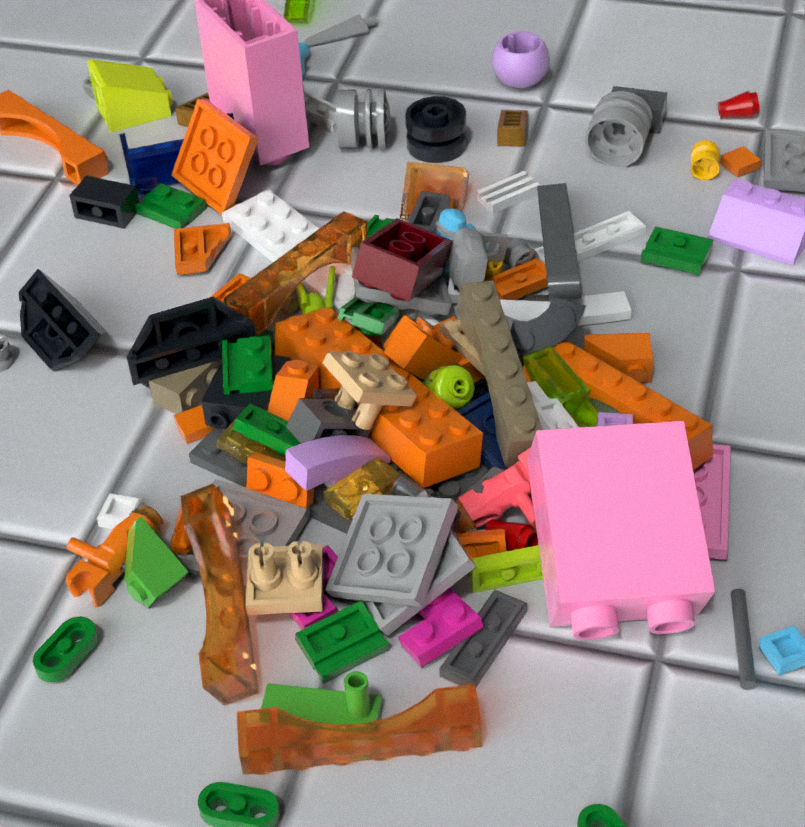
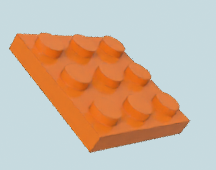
[171,99,259,215]

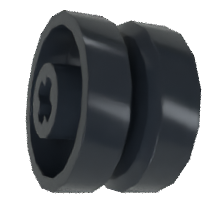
[405,96,467,163]

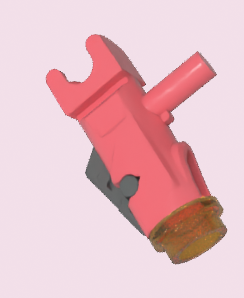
[454,448,536,533]

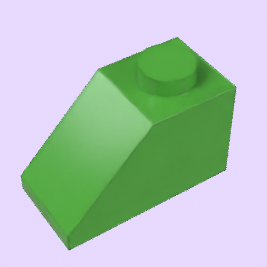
[124,516,188,608]

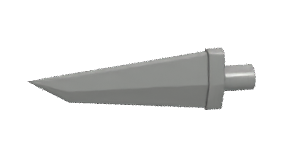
[303,15,378,47]

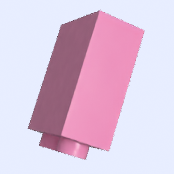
[194,0,309,166]
[527,421,715,640]

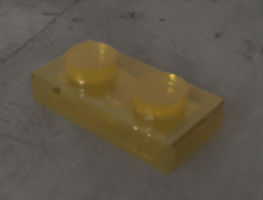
[323,456,401,520]

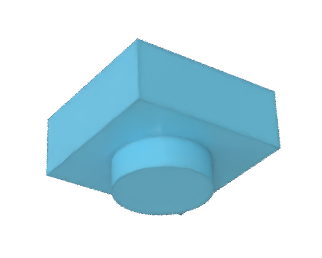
[759,625,805,675]

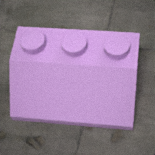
[708,179,805,265]

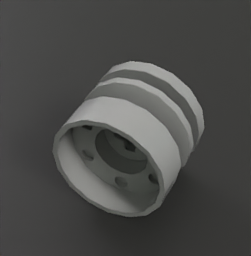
[336,89,391,149]
[585,91,653,167]

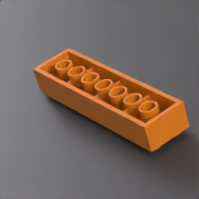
[275,307,483,488]

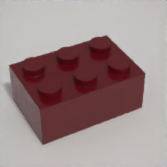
[352,218,453,301]

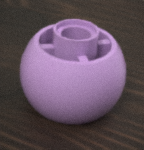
[492,31,550,88]

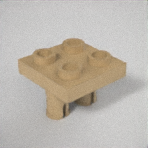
[323,351,417,430]
[245,541,323,615]

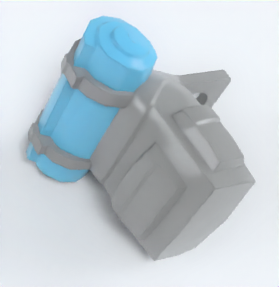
[436,208,509,291]

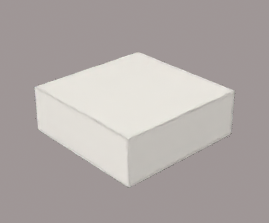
[97,493,144,529]

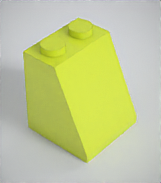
[87,59,173,133]

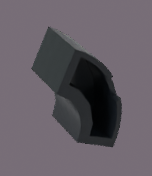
[510,297,587,355]

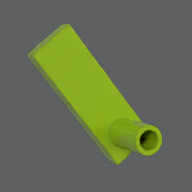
[469,545,543,593]

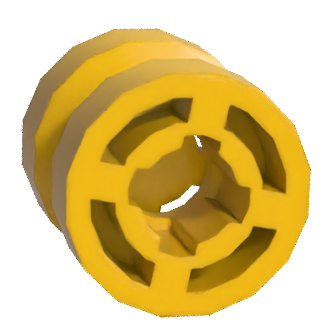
[690,140,720,180]

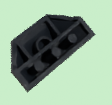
[18,269,106,371]
[126,297,257,386]

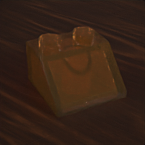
[399,162,470,221]

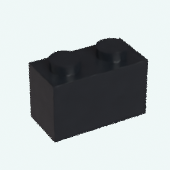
[69,175,140,229]

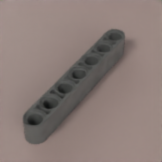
[537,183,581,302]

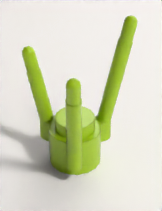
[290,264,336,315]

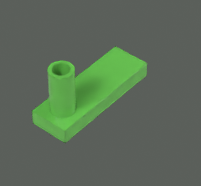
[259,671,383,737]

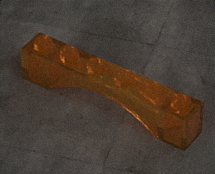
[224,211,368,336]
[180,483,259,706]
[237,684,482,775]

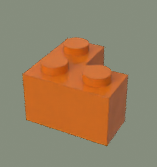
[382,315,463,380]

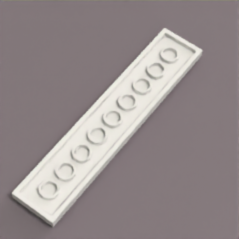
[222,190,439,351]

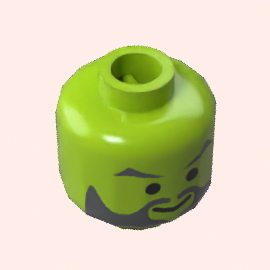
[425,365,475,409]

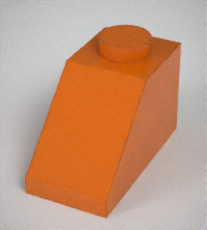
[584,333,653,383]
[268,360,319,421]

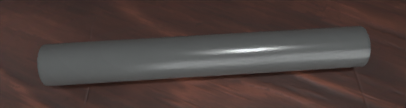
[730,589,756,690]

